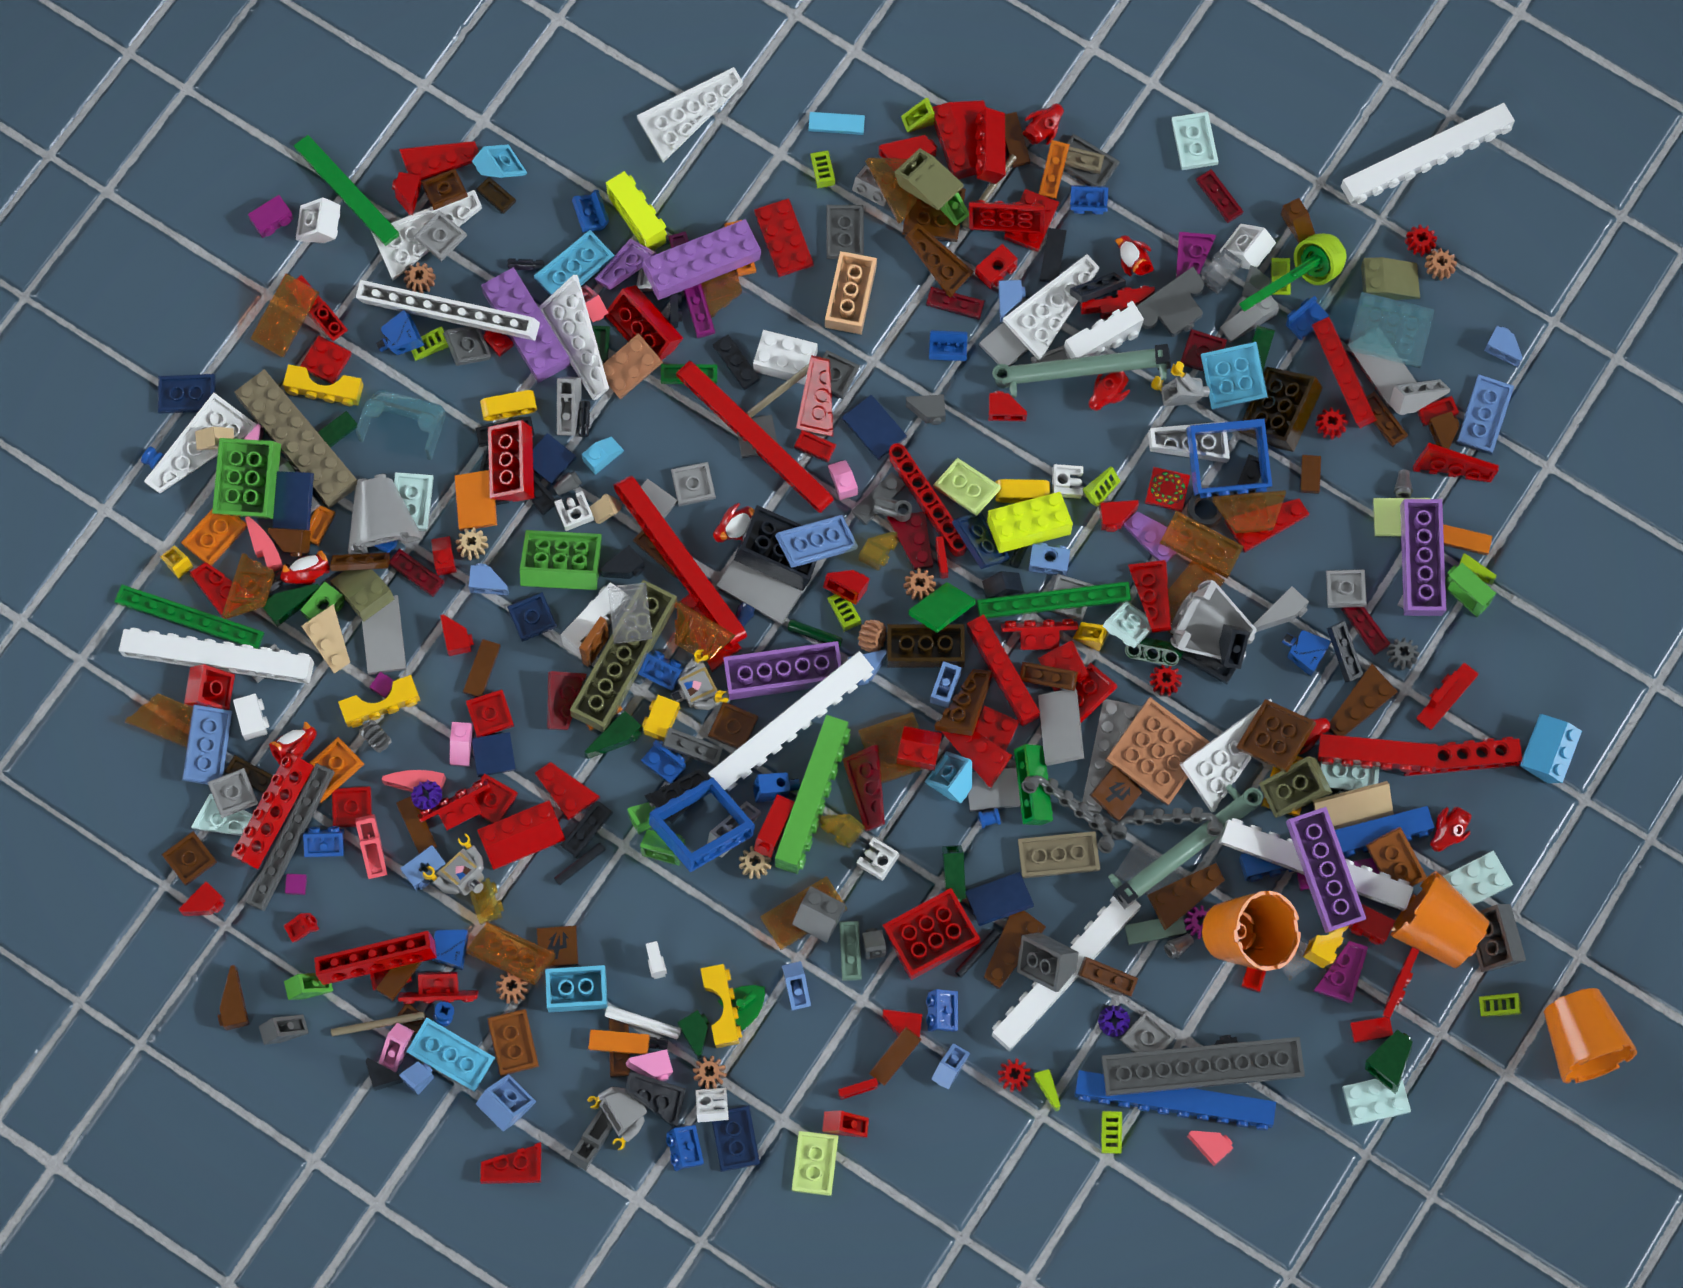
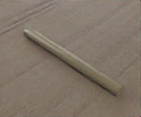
[961,154,1017,229]
[746,364,809,418]
[331,1011,425,1037]

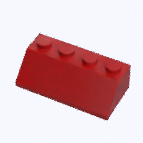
[605,285,683,360]
[488,420,534,502]
[477,800,565,870]

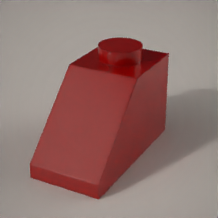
[392,172,421,215]
[988,391,1027,422]
[1099,500,1139,532]
[431,536,457,576]
[823,570,870,605]
[440,614,474,656]
[178,882,225,916]
[883,1009,922,1037]
[822,1111,869,1138]

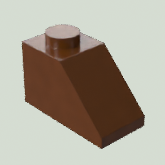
[1280,198,1315,243]
[1428,411,1459,449]
[268,528,311,557]

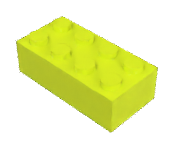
[606,171,667,251]
[987,492,1073,553]

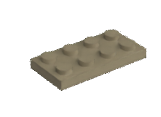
[1018,831,1100,878]

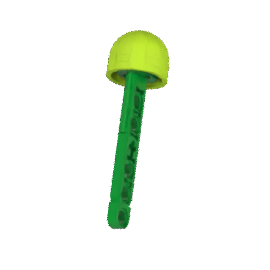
[1239,233,1346,312]

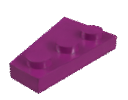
[1176,232,1216,278]
[1313,941,1368,1003]

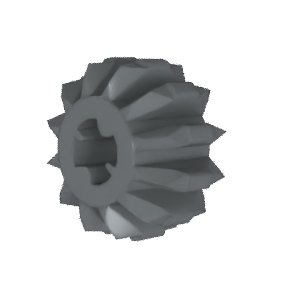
[1386,637,1420,670]
[359,720,392,753]

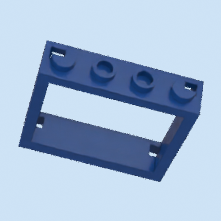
[1186,419,1272,498]
[649,777,755,872]

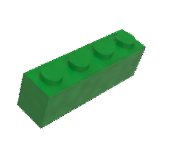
[1014,744,1053,826]

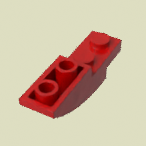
[287,275,348,342]
[1080,286,1155,320]

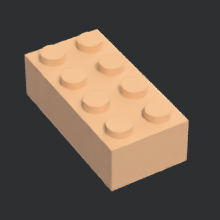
[825,251,877,335]

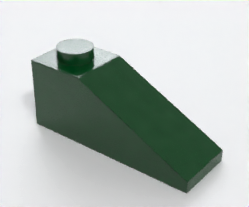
[261,584,320,627]
[584,710,642,759]

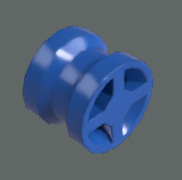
[141,446,164,469]
[433,1001,454,1027]

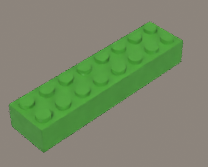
[775,715,851,874]

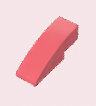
[245,516,283,573]
[382,770,446,792]
[355,814,388,879]

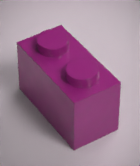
[248,195,293,238]

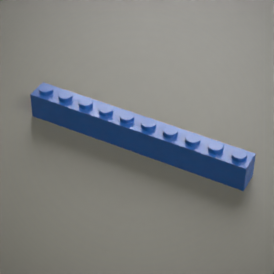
[1239,806,1435,882]
[1074,1070,1276,1130]

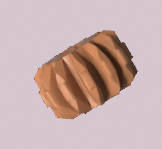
[1424,248,1457,281]
[404,262,436,293]
[904,569,936,601]
[858,620,887,652]
[496,971,529,1004]
[693,1056,727,1089]

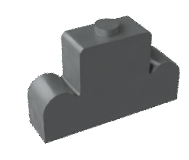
[1136,267,1204,337]

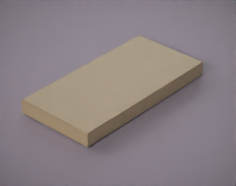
[1313,781,1394,830]

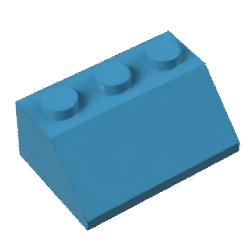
[1520,714,1582,783]

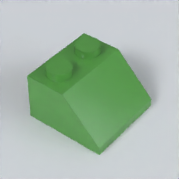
[640,829,686,866]

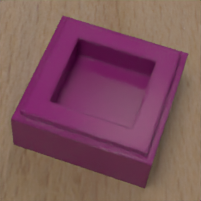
[369,672,394,699]
[285,874,307,895]

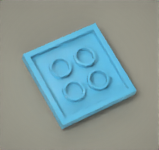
[1201,342,1268,410]

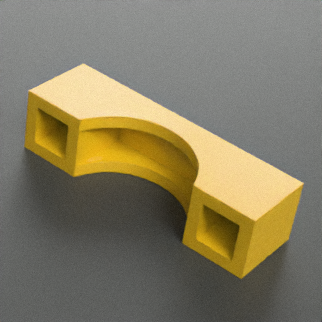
[283,364,364,406]
[338,675,421,728]
[1303,925,1349,968]
[700,964,742,1048]

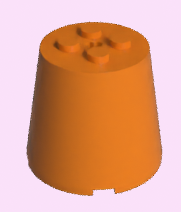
[1390,871,1489,969]
[1202,891,1301,971]
[1544,988,1637,1084]

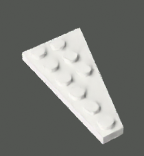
[637,67,743,163]
[371,190,482,281]
[1003,254,1099,361]
[1180,699,1272,812]

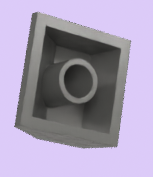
[792,886,845,943]

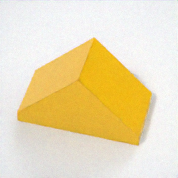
[160,545,193,579]
[1073,622,1109,652]

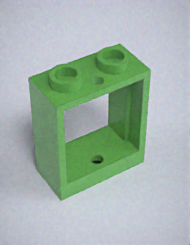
[1445,563,1496,617]

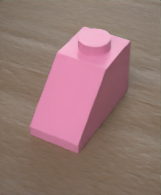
[828,460,858,500]
[450,722,473,767]
[379,1023,415,1072]
[626,1049,673,1081]

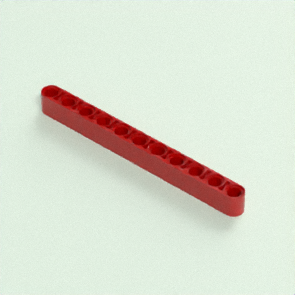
[676,360,834,513]
[614,475,747,647]

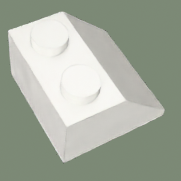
[296,197,340,243]
[1220,224,1276,269]

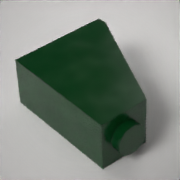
[942,845,966,902]
[1365,1029,1413,1094]

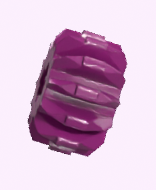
[1184,906,1211,939]

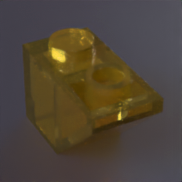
[859,531,899,570]
[820,814,865,848]

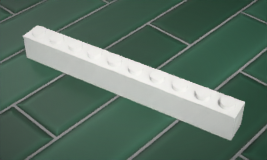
[1341,103,1515,205]
[356,280,540,341]
[119,628,314,684]
[708,651,874,792]
[1219,818,1414,911]
[992,896,1141,1052]

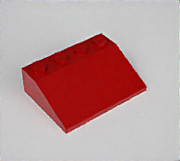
[932,100,986,180]
[969,200,1045,234]
[883,888,980,980]

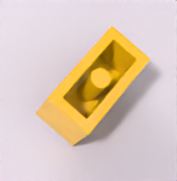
[642,695,680,741]

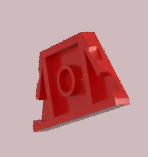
[1382,947,1420,1019]

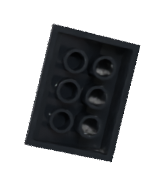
[734,505,817,591]

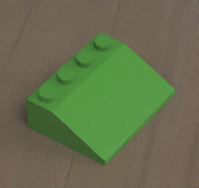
[212,438,281,519]
[520,530,602,590]

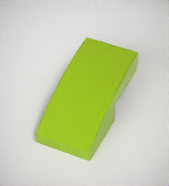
[1271,258,1291,295]

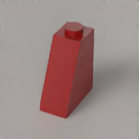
[879,135,937,173]
[753,794,795,858]

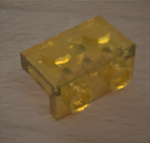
[469,878,504,925]

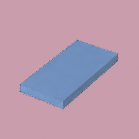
[1456,374,1514,455]
[775,515,858,568]
[182,704,232,785]

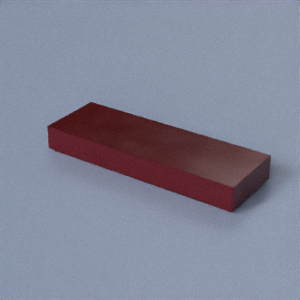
[1196,169,1244,223]
[926,287,985,320]
[389,548,445,597]
[1341,607,1390,656]

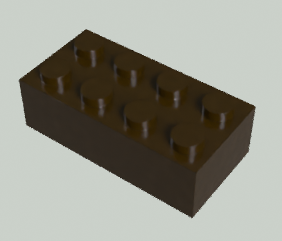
[887,624,965,668]

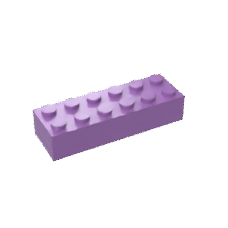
[643,219,761,300]
[481,267,570,383]
[1400,499,1446,616]
[723,641,842,700]
[1286,807,1366,933]

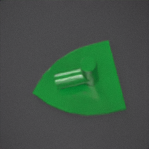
[718,985,765,1031]

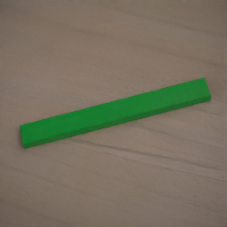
[294,135,400,246]
[977,581,1131,619]
[114,584,264,649]

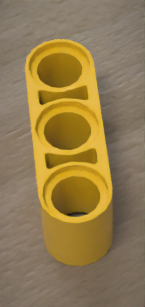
[480,390,537,421]
[995,479,1050,503]

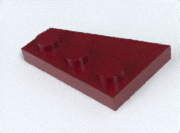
[887,511,933,570]
[547,671,587,731]

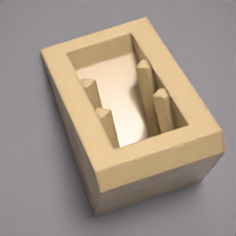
[195,426,234,450]

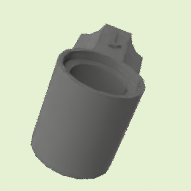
[873,496,912,522]

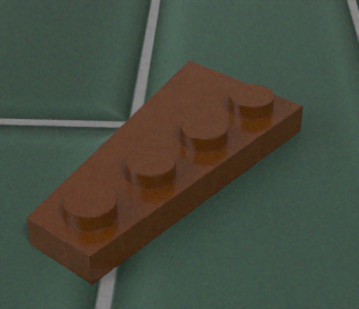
[905,223,974,298]
[1329,664,1398,736]
[934,669,993,736]
[1147,863,1225,930]
[984,911,1046,989]

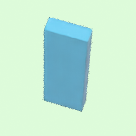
[809,112,865,135]

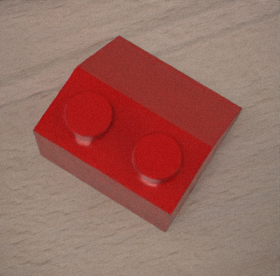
[184,664,235,710]
[897,726,942,771]

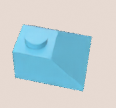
[472,144,527,178]
[925,751,972,803]

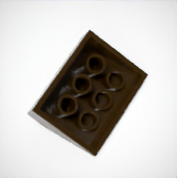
[1238,367,1323,452]

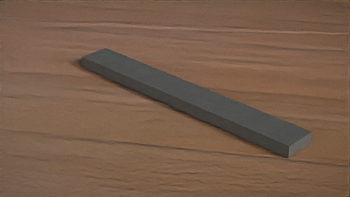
[246,763,335,911]

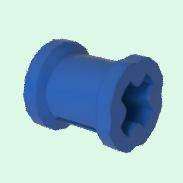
[978,808,1001,829]

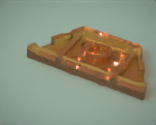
[865,158,919,224]
[701,269,742,318]
[1212,490,1286,533]
[222,553,275,619]
[675,602,735,661]
[125,693,193,748]

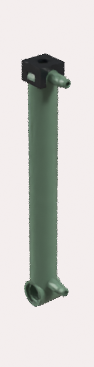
[992,344,1171,398]
[1108,784,1263,909]

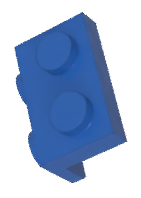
[1070,185,1108,214]
[572,190,609,232]
[929,330,968,361]

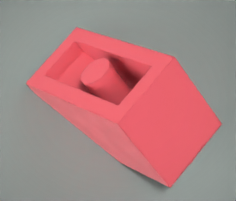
[581,285,608,322]
[1187,1131,1233,1166]

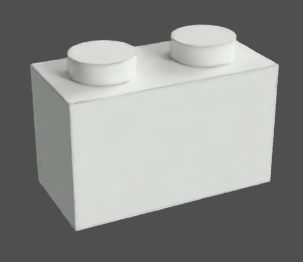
[233,694,269,741]

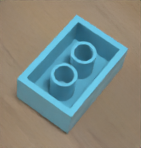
[545,965,608,1012]

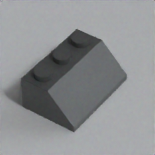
[1476,904,1526,972]
[1017,932,1079,992]

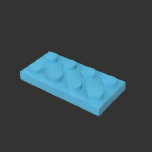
[534,230,614,296]
[406,1017,495,1092]

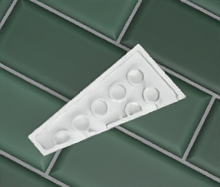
[538,275,609,400]
[144,393,257,494]

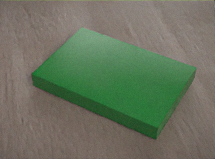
[909,582,976,633]

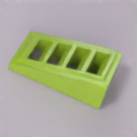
[810,151,835,188]
[411,326,449,361]
[1082,466,1121,507]
[1458,553,1497,585]
[827,594,861,632]
[1479,993,1522,1017]
[1034,1069,1061,1111]
[1101,1111,1122,1154]

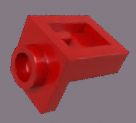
[484,330,514,357]
[284,913,319,942]

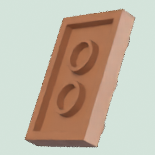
[603,333,663,399]

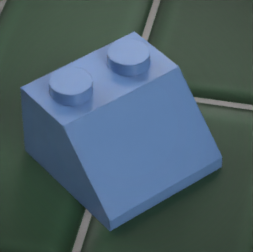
[476,1074,536,1131]

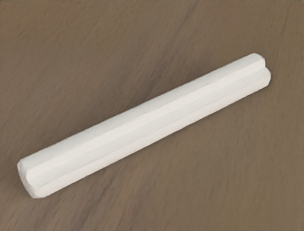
[605,1005,681,1039]

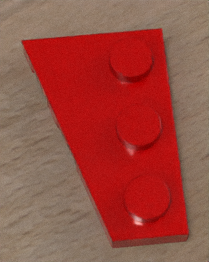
[535,762,600,820]

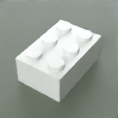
[753,330,818,385]

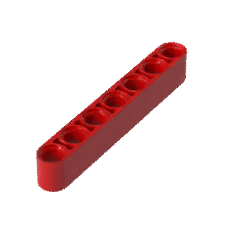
[889,443,967,557]

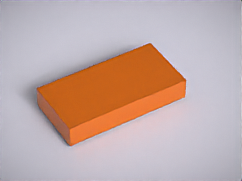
[309,506,336,546]

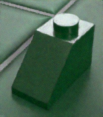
[677,1010,710,1059]

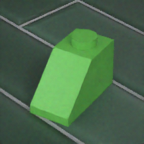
[940,192,969,226]
[627,802,656,834]
[284,973,333,1000]

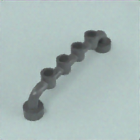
[1021,775,1115,853]
[1111,807,1223,840]

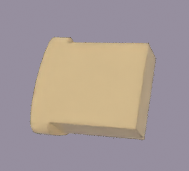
[590,494,622,524]

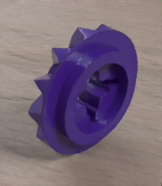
[411,779,442,810]
[1098,1005,1130,1037]

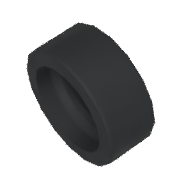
[1187,494,1224,529]

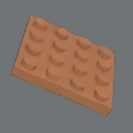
[1105,697,1209,806]

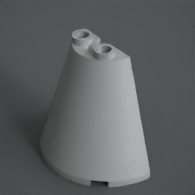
[348,474,422,554]
[1170,580,1257,659]

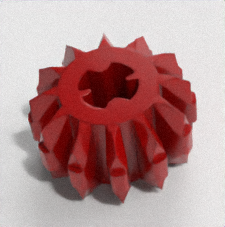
[1405,224,1437,257]
[1315,407,1348,440]
[1150,664,1182,697]
[998,1058,1031,1092]

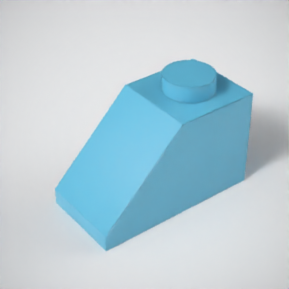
[582,437,624,475]

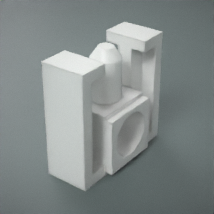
[1052,464,1083,499]
[554,491,594,531]
[856,837,899,881]
[646,941,667,979]
[696,1088,729,1122]

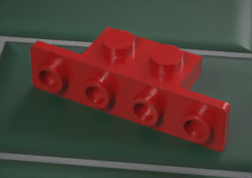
[1001,619,1078,650]
[1416,663,1478,730]
[418,779,490,830]
[398,972,478,1004]

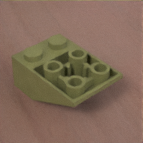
[895,148,964,210]

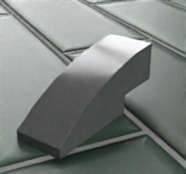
[569,1108,613,1171]

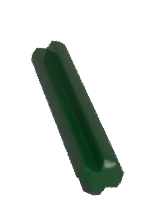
[788,620,843,648]

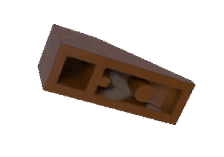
[218,965,250,1031]

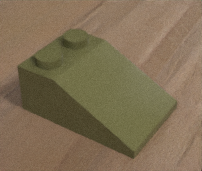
[1361,257,1420,301]
[330,569,395,622]
[1259,756,1332,818]

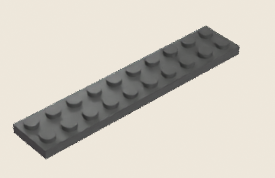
[1101,1037,1305,1096]

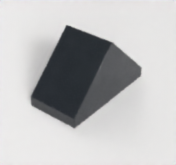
[982,571,1024,599]
[366,1058,403,1091]

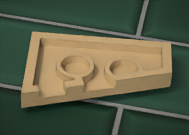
[301,604,350,673]

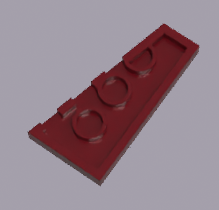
[842,745,885,832]

